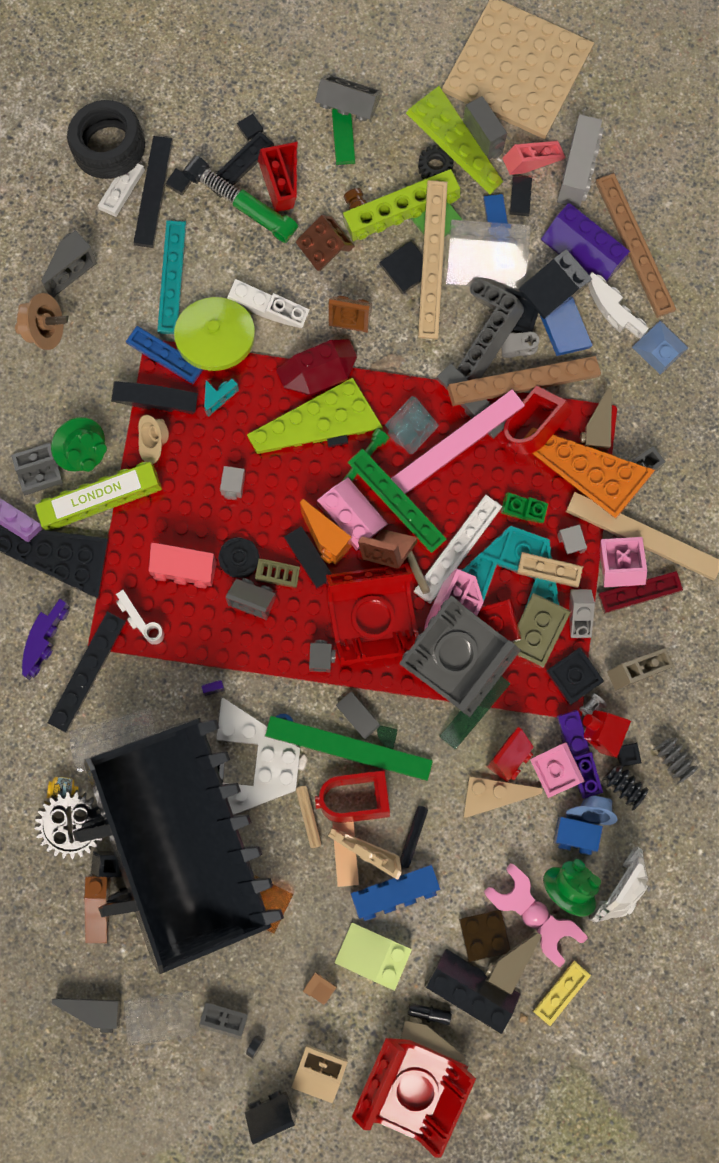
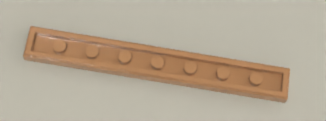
[595,173,676,318]

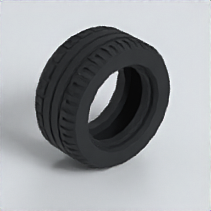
[67,100,145,179]

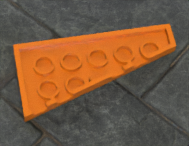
[524,428,655,519]

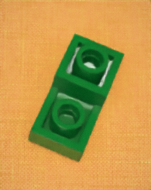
[501,492,548,523]

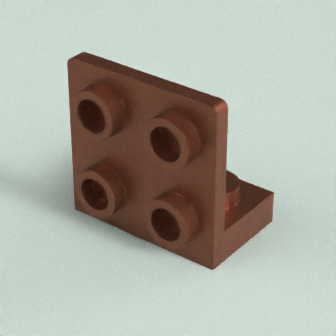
[296,215,355,271]
[358,529,417,569]

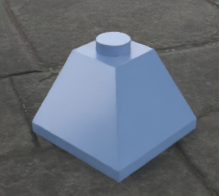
[632,321,688,375]

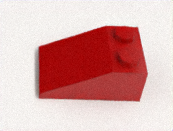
[487,727,534,782]

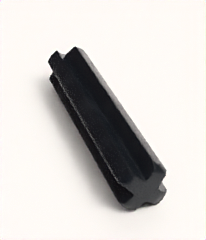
[400,806,428,868]

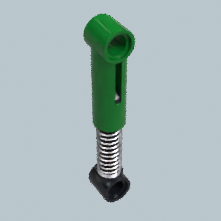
[182,155,298,243]

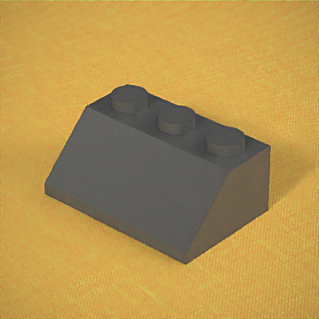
[315,74,383,121]

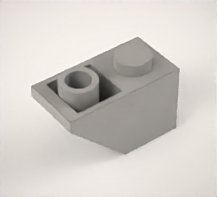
[569,589,595,638]

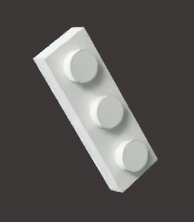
[98,164,145,217]

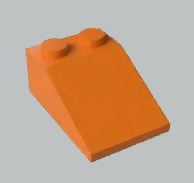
[300,499,352,565]

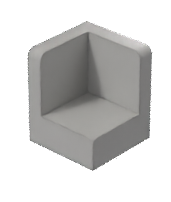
[557,525,587,554]

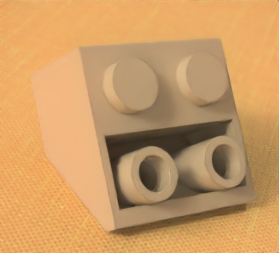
[291,1044,348,1103]

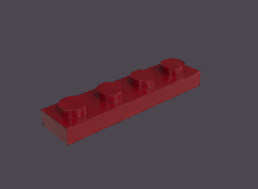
[598,571,683,614]

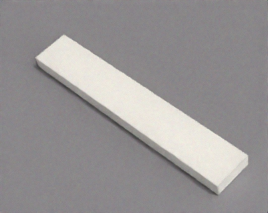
[414,495,502,604]

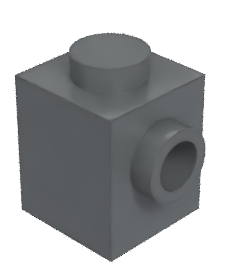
[309,640,336,672]

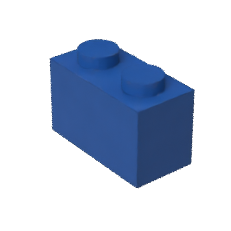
[553,817,603,855]

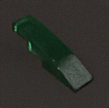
[439,676,511,750]

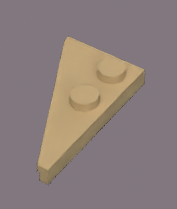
[463,777,543,818]
[328,827,402,879]

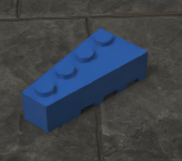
[350,865,440,921]

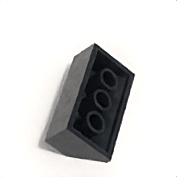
[424,949,521,1034]

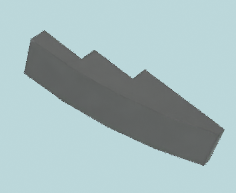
[436,364,506,439]

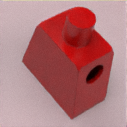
[583,710,631,758]

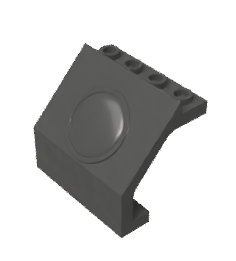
[399,596,521,717]

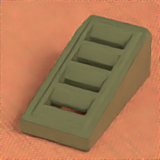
[255,559,300,588]

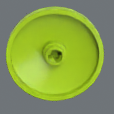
[174,297,255,371]

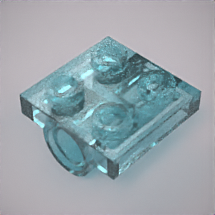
[385,396,439,454]

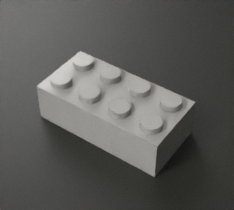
[557,114,604,208]

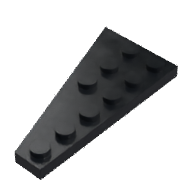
[0,525,109,600]

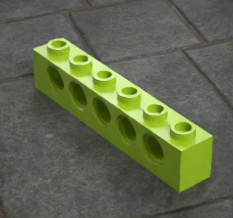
[343,169,460,241]

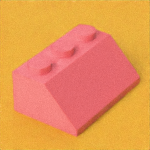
[149,543,217,588]

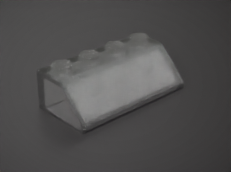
[69,708,157,772]

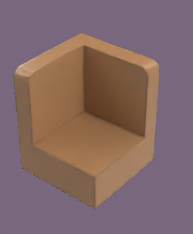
[303,972,337,1005]

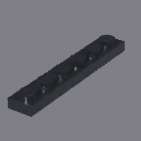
[47,611,127,733]

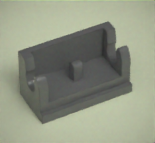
[199,1003,248,1040]

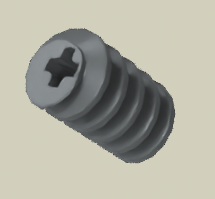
[653,737,698,784]

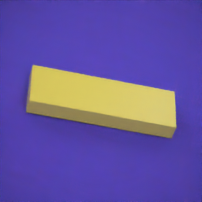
[533,961,591,1026]

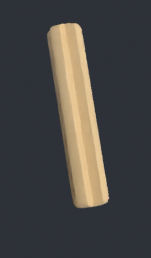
[296,786,321,848]

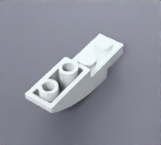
[588,272,649,339]
[227,279,310,328]

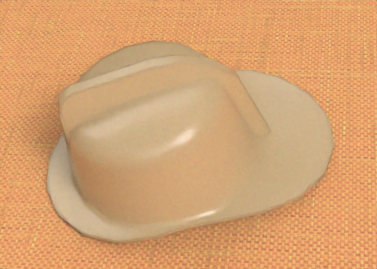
[139,415,169,464]

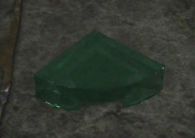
[377,725,398,749]

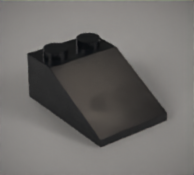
[518,249,592,319]
[245,1090,297,1145]

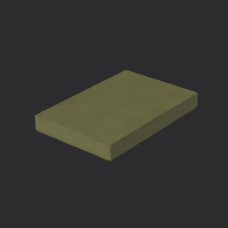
[512,593,571,667]

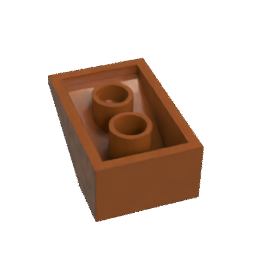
[329,296,372,333]

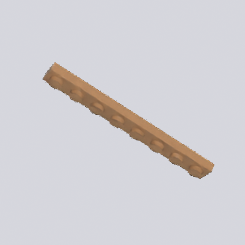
[447,356,601,406]

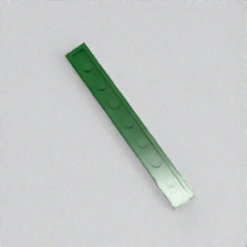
[265,716,433,781]

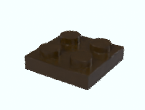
[459,910,510,962]

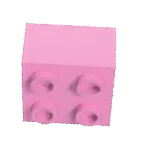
[600,537,647,587]

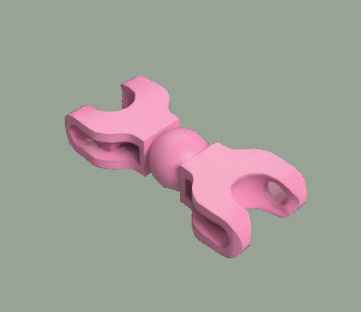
[484,863,588,967]

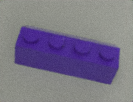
[541,203,630,282]

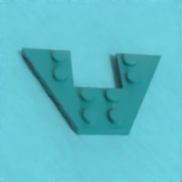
[462,526,559,610]

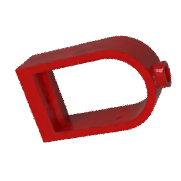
[504,386,572,454]
[315,770,390,823]

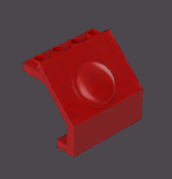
[326,563,419,665]
[352,1038,476,1158]

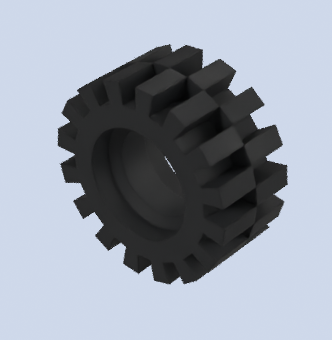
[418,145,454,179]

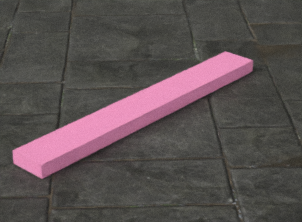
[391,389,525,494]

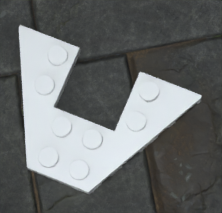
[217,698,300,815]

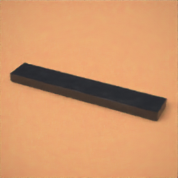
[133,136,173,248]

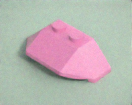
[424,568,484,630]

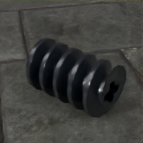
[601,764,649,811]

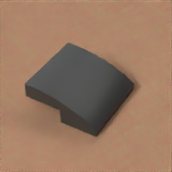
[11,443,63,496]

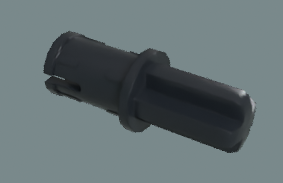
[408,1003,452,1026]

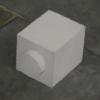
[220,466,245,500]

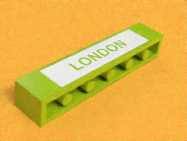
[35,462,162,531]

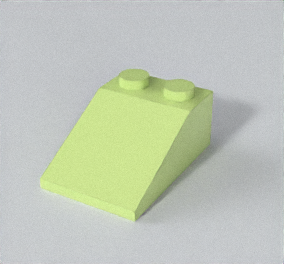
[335,923,412,991]

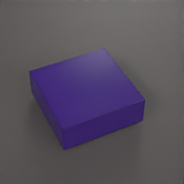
[201,680,225,696]

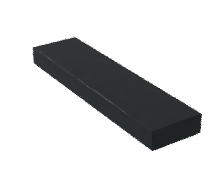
[208,131,274,198]

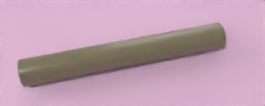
[406,550,430,594]

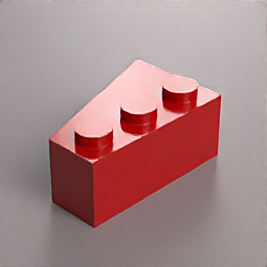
[258,141,298,212]

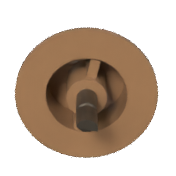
[15,293,69,350]

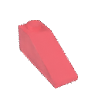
[502,141,565,175]

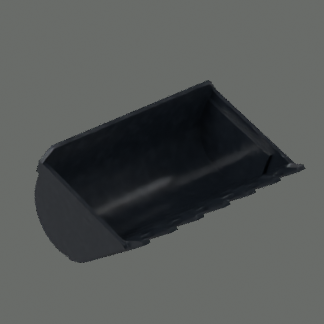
[72,718,284,975]

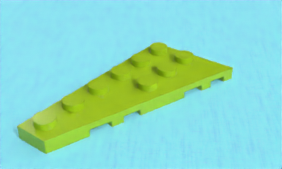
[406,86,503,195]
[247,378,383,454]

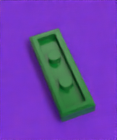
[332,109,355,165]

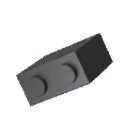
[463,96,507,159]

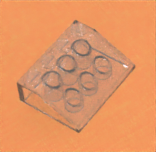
[446,220,531,290]

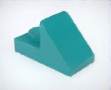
[204,379,239,416]

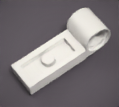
[116,590,164,644]

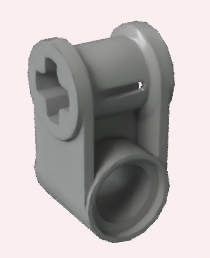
[501,332,539,358]

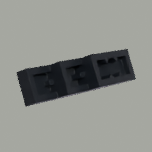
[111,381,198,414]

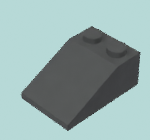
[41,230,97,298]

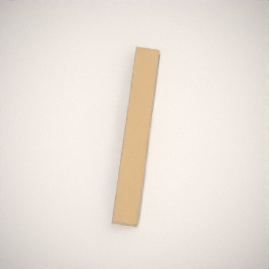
[418,180,447,340]
[565,492,719,581]

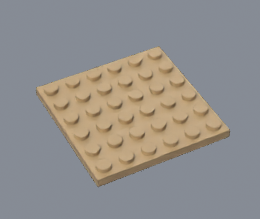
[442,0,594,139]

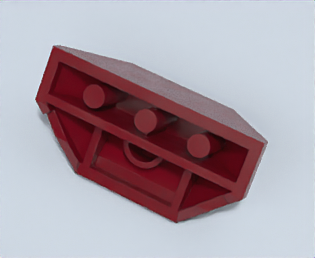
[276,339,357,396]

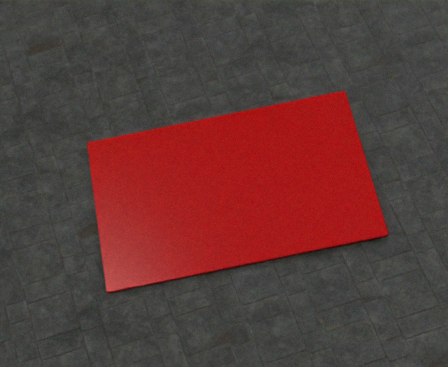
[88,340,617,719]

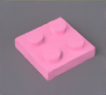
[530,743,584,798]

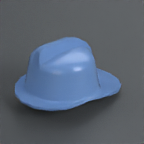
[566,796,618,825]

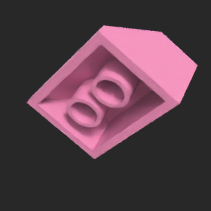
[317,478,388,551]

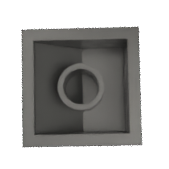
[226,578,276,620]

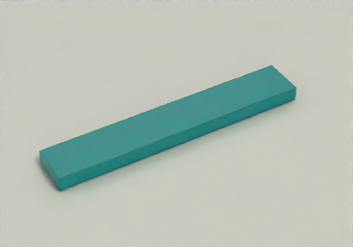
[157,220,186,334]

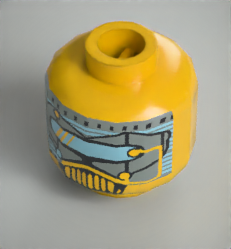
[47,777,79,798]

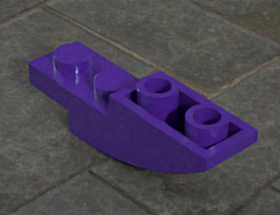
[22,599,70,680]
[557,710,603,799]

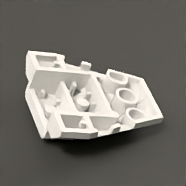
[589,847,648,922]

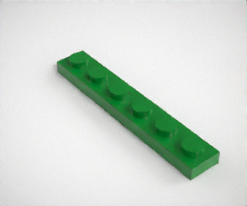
[348,449,446,553]

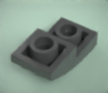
[336,692,381,739]

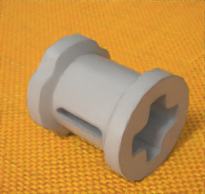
[579,693,607,716]

